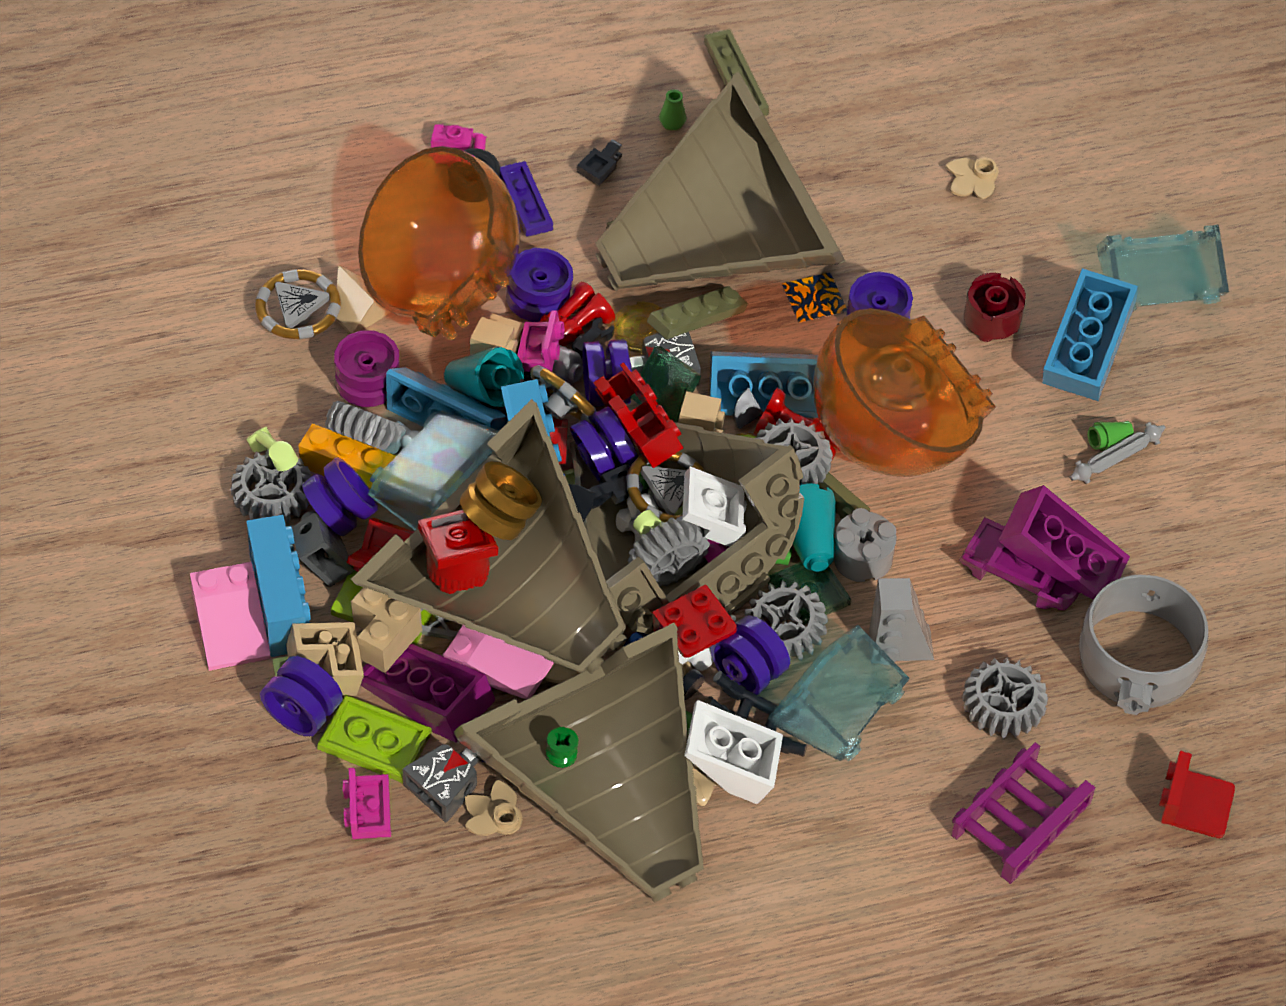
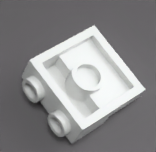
[682,466,747,547]

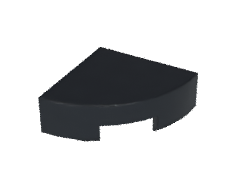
[733,388,763,429]

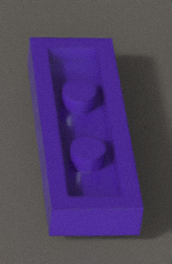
[500,161,553,237]

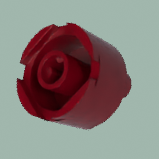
[964,272,1026,342]

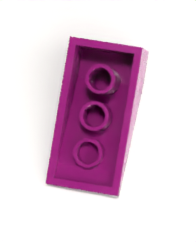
[999,485,1130,600]
[360,644,496,743]

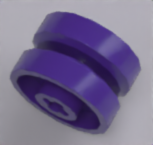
[506,248,573,322]
[845,272,913,347]
[582,339,632,407]
[570,406,638,484]
[302,457,379,537]
[710,615,790,695]
[260,656,343,737]

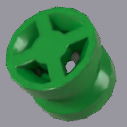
[545,727,579,768]

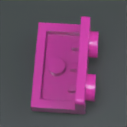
[517,310,565,372]
[343,768,391,839]

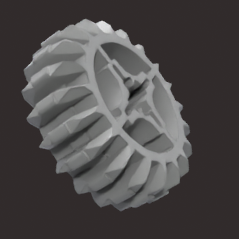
[325,401,406,454]
[756,418,833,485]
[231,449,311,523]
[628,516,710,587]
[745,580,828,662]
[962,657,1048,739]

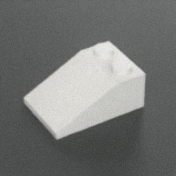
[685,700,783,804]

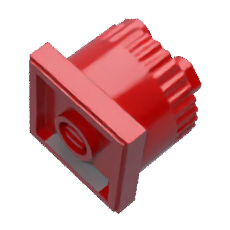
[418,510,498,594]

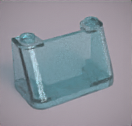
[1096,225,1229,312]
[368,410,499,531]
[768,625,910,761]

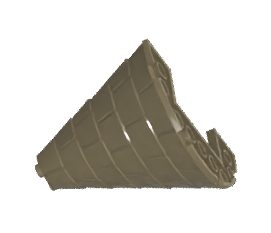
[595,71,846,291]
[351,399,627,674]
[570,420,804,634]
[454,623,704,903]

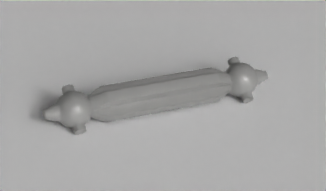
[1070,422,1166,484]

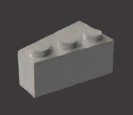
[869,578,934,663]

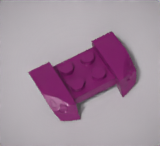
[959,517,1080,610]

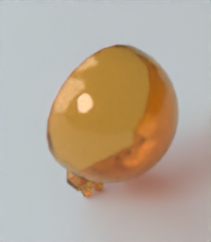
[358,146,520,340]
[813,308,996,477]

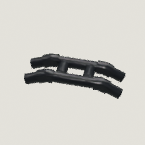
[704,671,817,757]

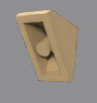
[336,265,398,334]

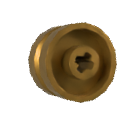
[460,461,542,540]

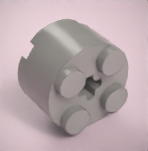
[834,508,897,582]

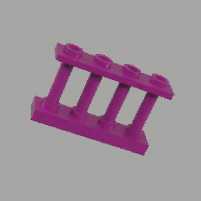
[951,742,1096,884]

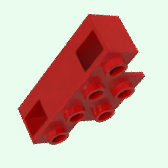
[593,362,683,468]

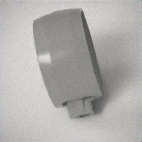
[1079,575,1209,715]

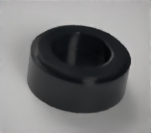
[683,669,705,700]

